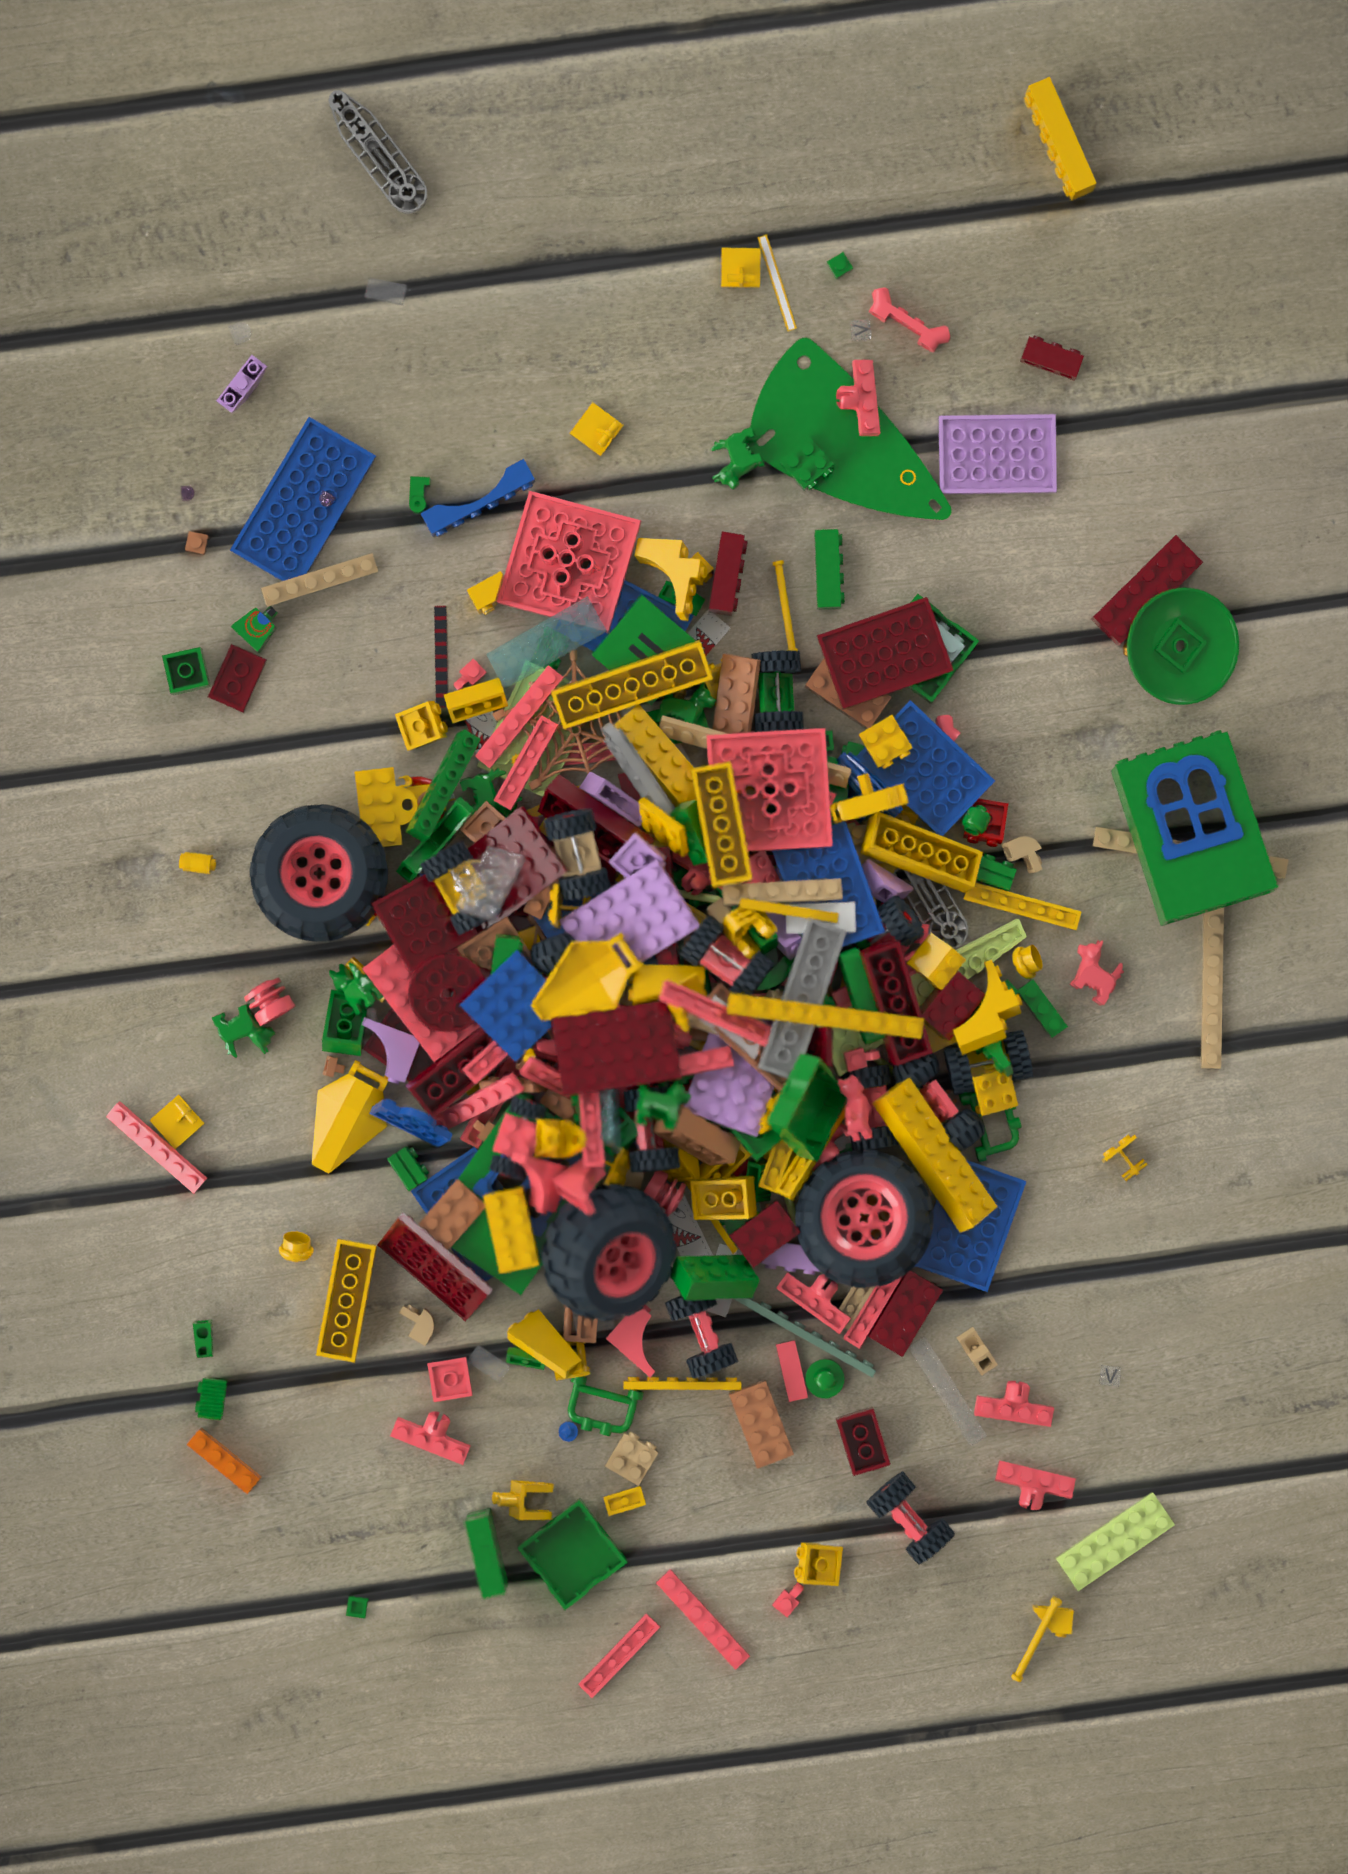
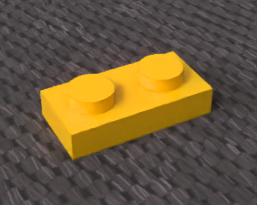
[603,1485,646,1516]

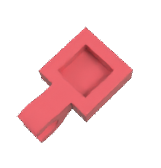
[453,658,487,690]
[843,1047,880,1072]
[772,1582,804,1618]

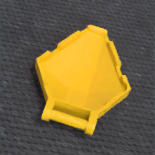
[531,932,643,1021]
[312,1060,389,1173]

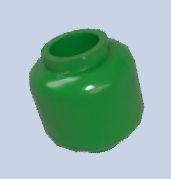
[962,805,991,836]

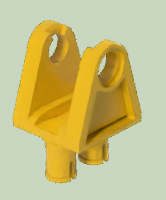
[535,1119,586,1158]
[492,1480,554,1520]

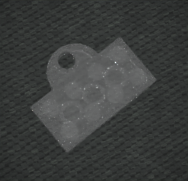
[453,846,525,921]

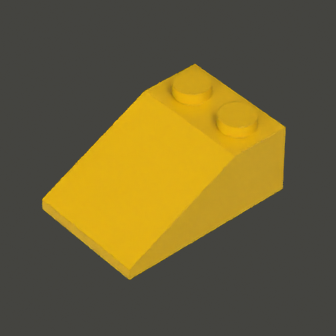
[690,1176,757,1220]

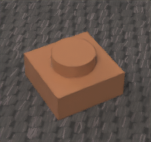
[185,531,209,555]

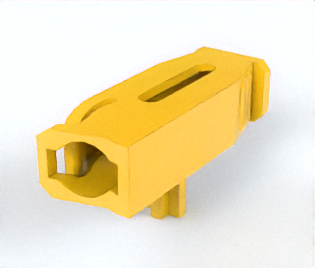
[830,773,909,824]

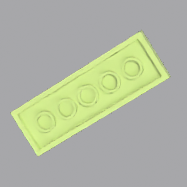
[1056,1492,1175,1591]

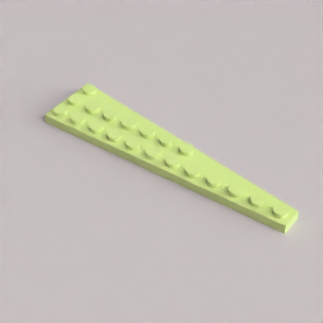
[815,919,1027,1077]

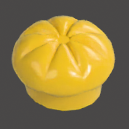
[1012,944,1043,979]
[279,1231,314,1262]

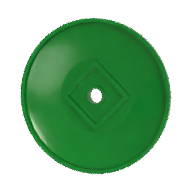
[1127,587,1239,705]

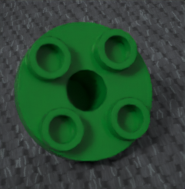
[805,1359,845,1398]

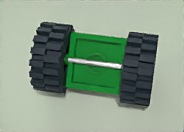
[751,650,804,732]

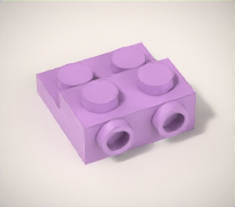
[609,832,666,878]

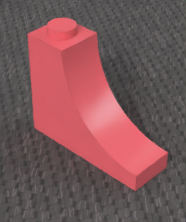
[511,1152,569,1214]
[552,1158,607,1216]
[606,1304,655,1377]

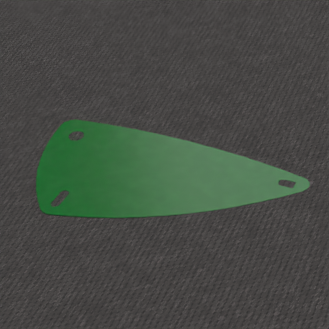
[748,337,952,520]

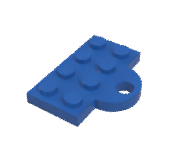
[369,1099,453,1147]

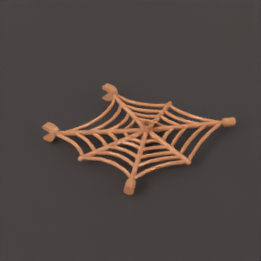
[492,650,621,791]

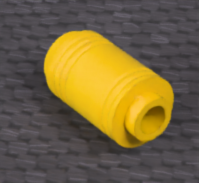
[179,852,216,874]

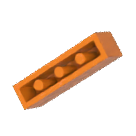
[187,1427,262,1494]

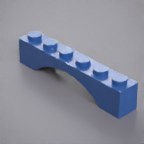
[421,459,535,537]

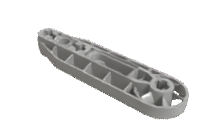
[329,90,427,214]
[601,722,675,818]
[893,868,968,949]

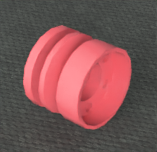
[244,977,296,1027]
[644,1170,687,1216]

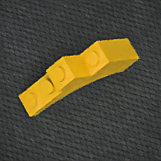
[634,538,707,621]
[953,960,1023,1055]

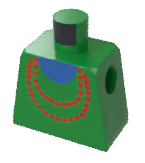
[230,606,278,654]

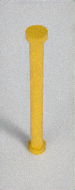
[772,560,798,651]
[1011,1597,1063,1682]

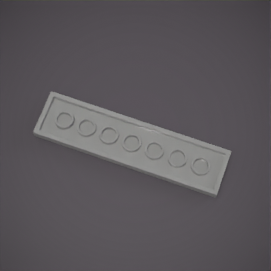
[758,918,847,1078]

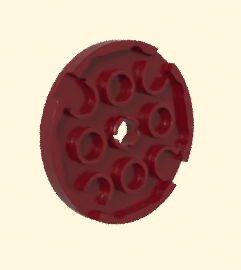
[408,953,485,1032]

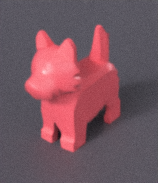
[1070,940,1124,1005]
[838,1075,872,1141]

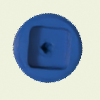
[559,1421,578,1442]

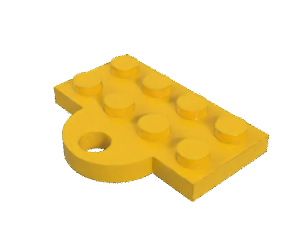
[355,767,418,847]

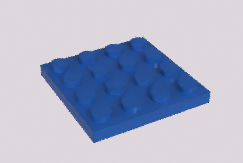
[460,950,552,1062]

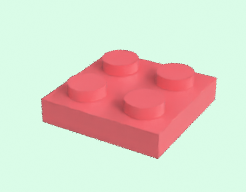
[427,1357,473,1402]

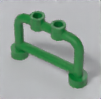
[959,1091,1022,1162]
[567,1376,644,1436]

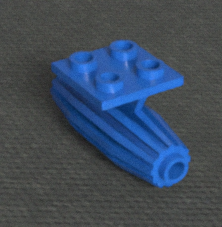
[836,752,903,822]

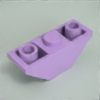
[216,355,267,413]
[861,859,913,903]
[761,1243,820,1275]

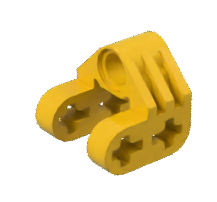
[723,908,777,959]

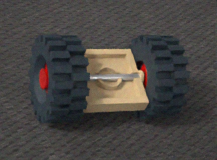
[544,808,611,900]

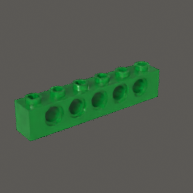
[405,729,481,842]

